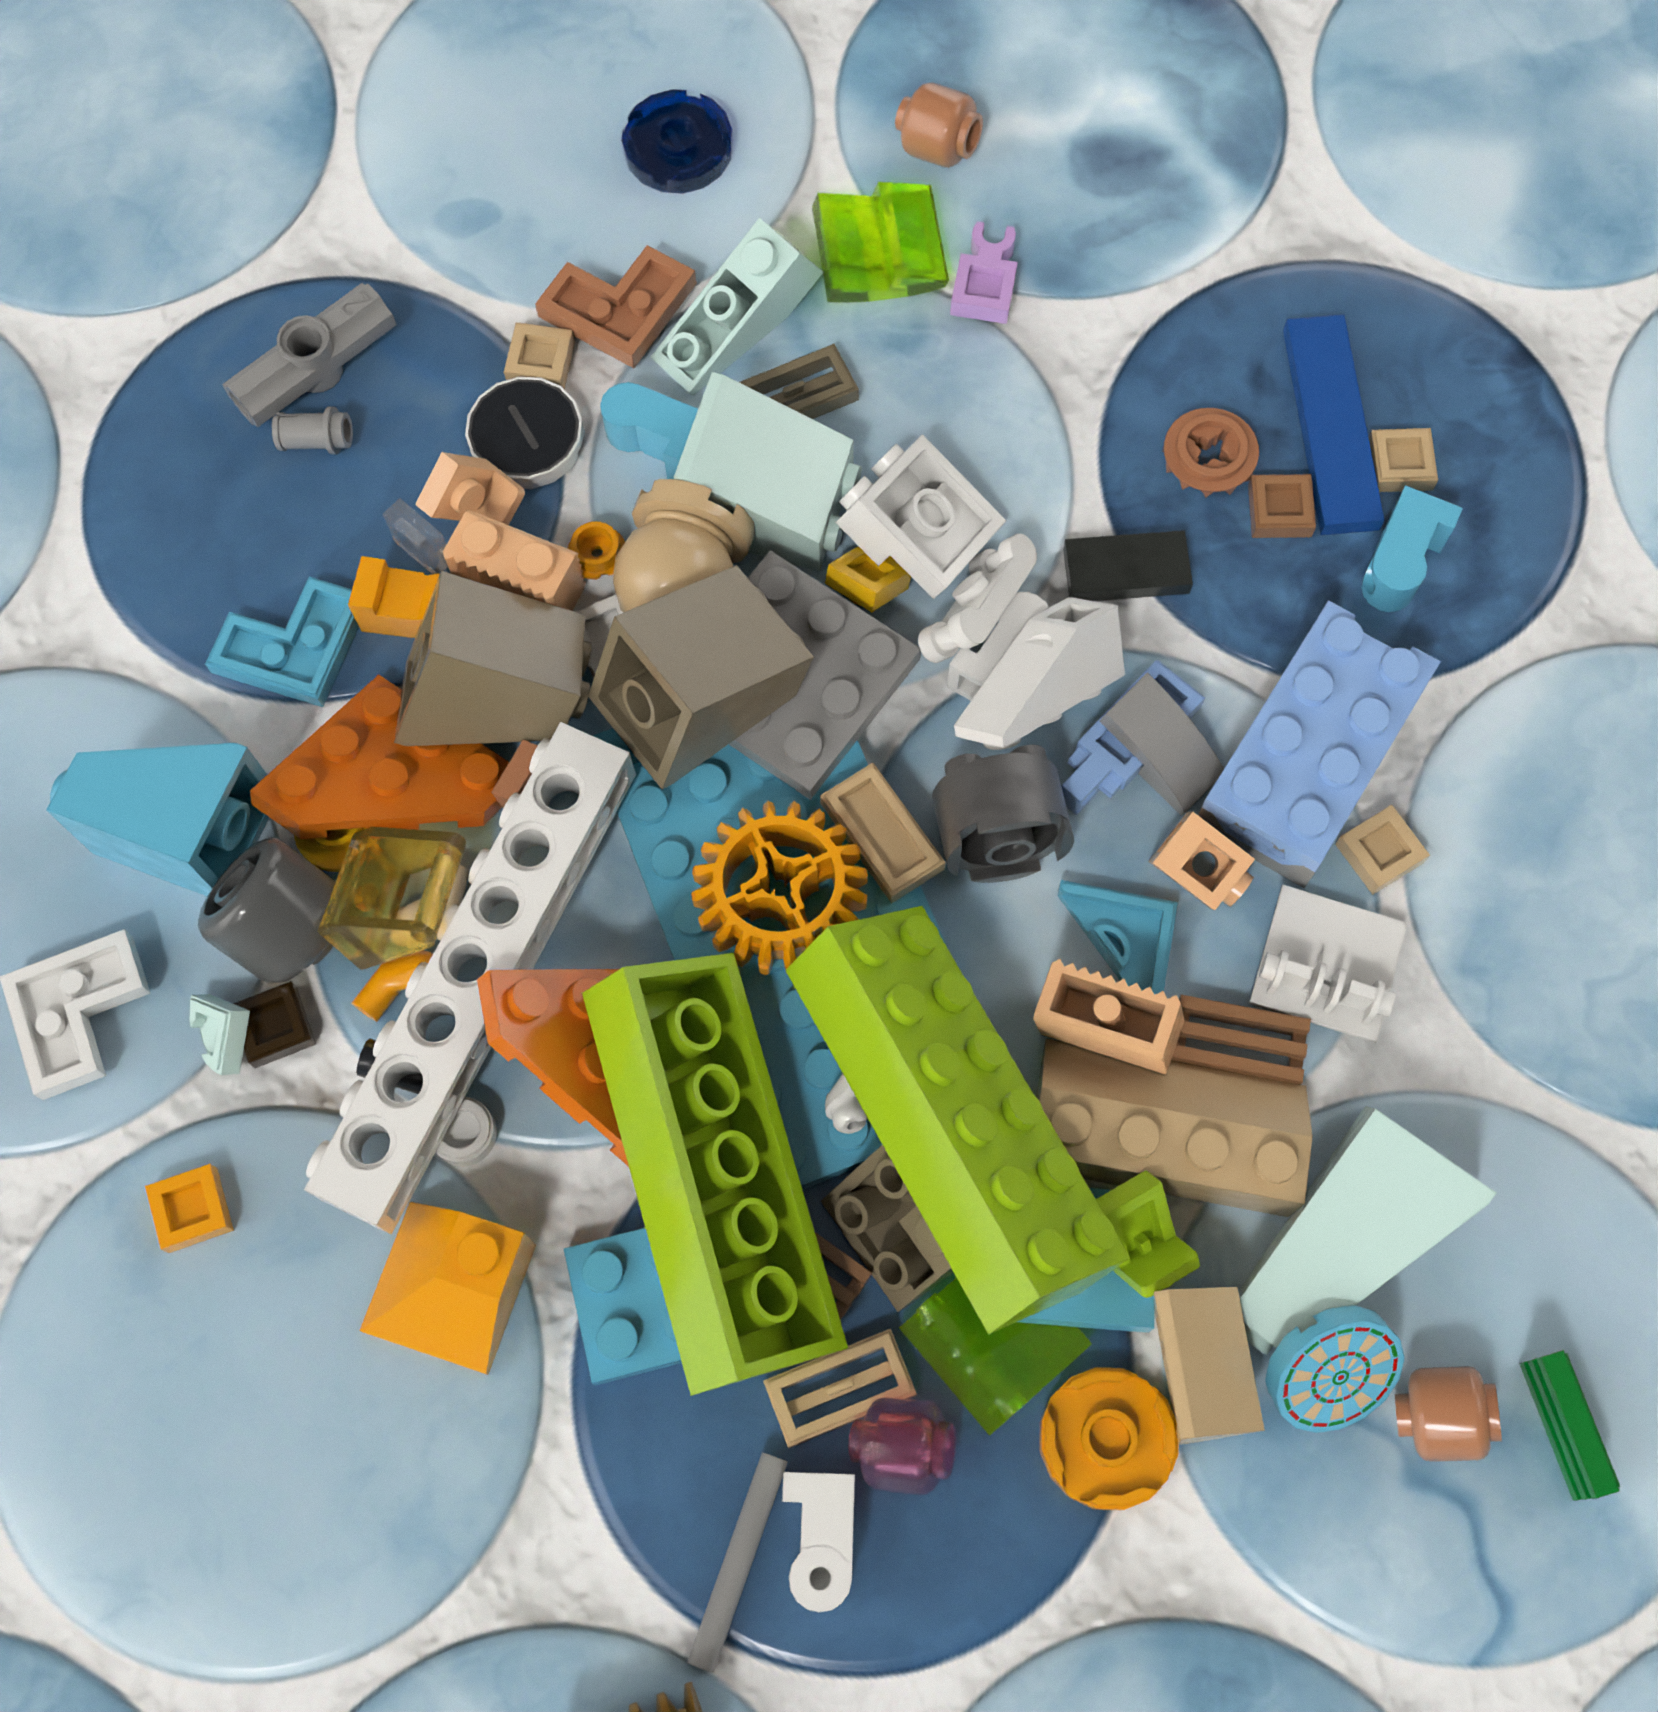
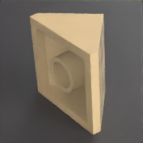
[1154,1287,1265,1445]

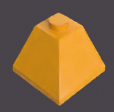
[359,1202,536,1375]

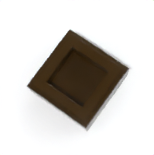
[233,981,317,1068]

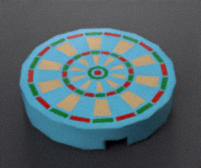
[1265,1305,1405,1433]

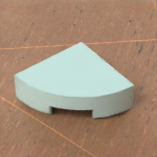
[189,994,250,1075]

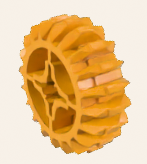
[691,800,868,975]

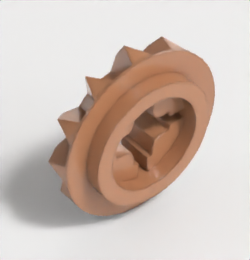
[1162,408,1259,498]

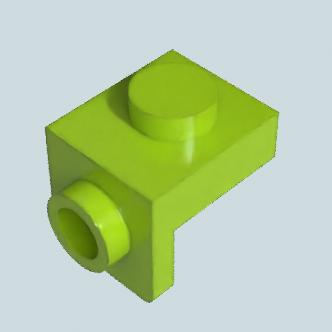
[1096,1170,1200,1298]

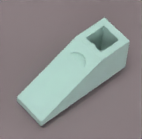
[650,218,824,395]

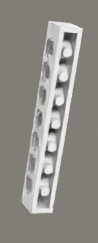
[304,722,636,1235]

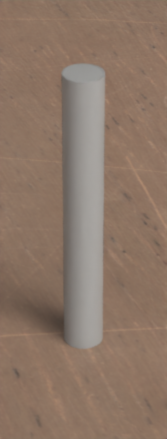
[687,1452,788,1673]

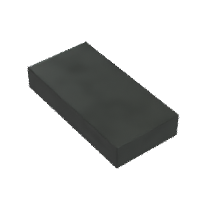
[1063,530,1193,601]

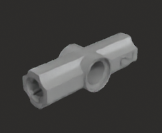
[222,283,396,427]

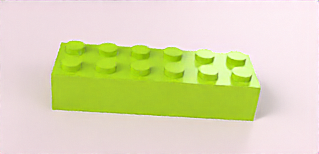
[785,906,1130,1335]
[582,953,848,1396]

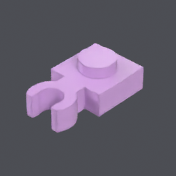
[950,221,1018,324]

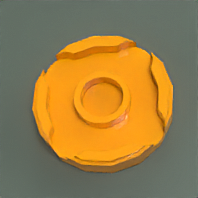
[1039,1367,1179,1510]

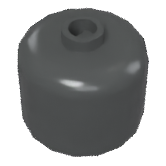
[198,838,346,983]

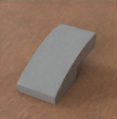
[1099,672,1224,816]

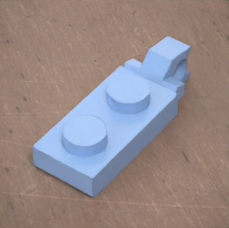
[1061,660,1205,815]

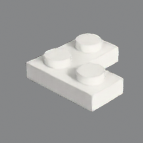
[0,929,151,1100]

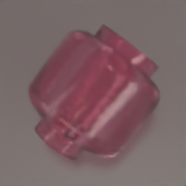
[849,1397,956,1496]

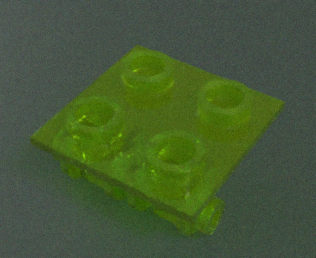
[899,1277,1092,1436]

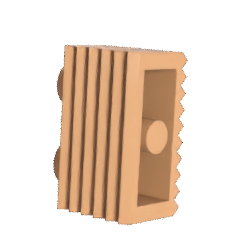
[443,510,586,611]
[1033,959,1184,1075]

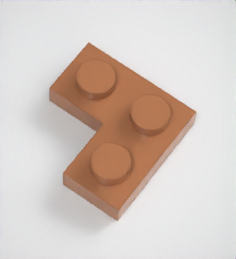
[535,245,697,368]

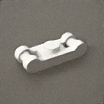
[918,534,1037,663]

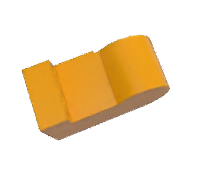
[348,556,440,638]

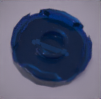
[621,89,733,194]

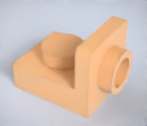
[415,452,525,525]

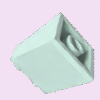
[674,372,862,571]

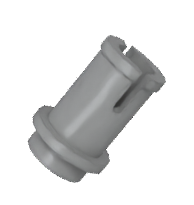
[272,407,353,455]

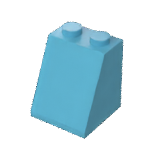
[46,743,270,896]

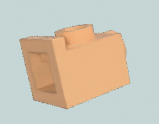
[1148,812,1255,910]

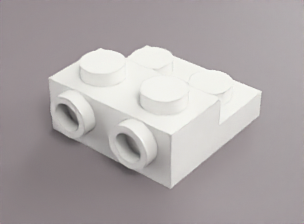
[835,434,1006,599]

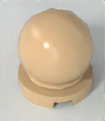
[613,479,755,613]

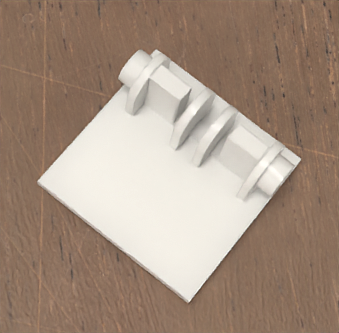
[1249,885,1408,1043]

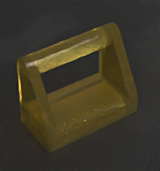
[317,826,466,970]

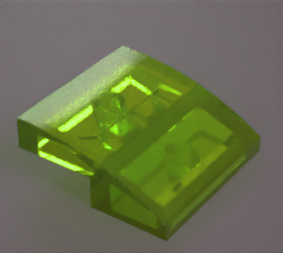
[812,182,949,303]

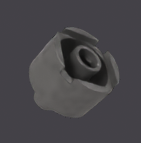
[932,744,1074,883]

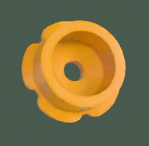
[567,521,625,580]

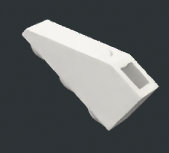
[954,597,1125,750]

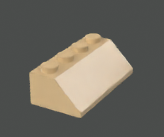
[1036,1038,1313,1217]

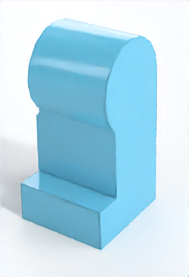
[600,382,698,479]
[1361,485,1463,612]

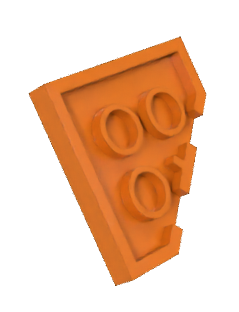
[250,674,509,839]
[477,969,629,1167]

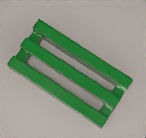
[1519,1350,1621,1501]

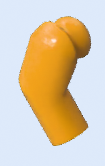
[351,949,433,1022]

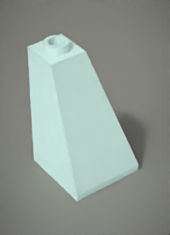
[1238,1106,1496,1355]

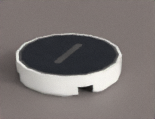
[465,377,585,489]

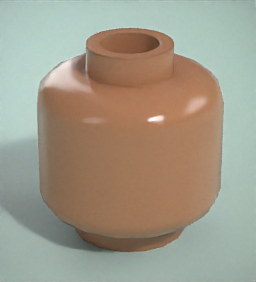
[895,82,983,168]
[1395,1366,1502,1462]

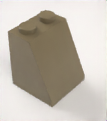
[588,565,814,789]
[394,571,592,746]

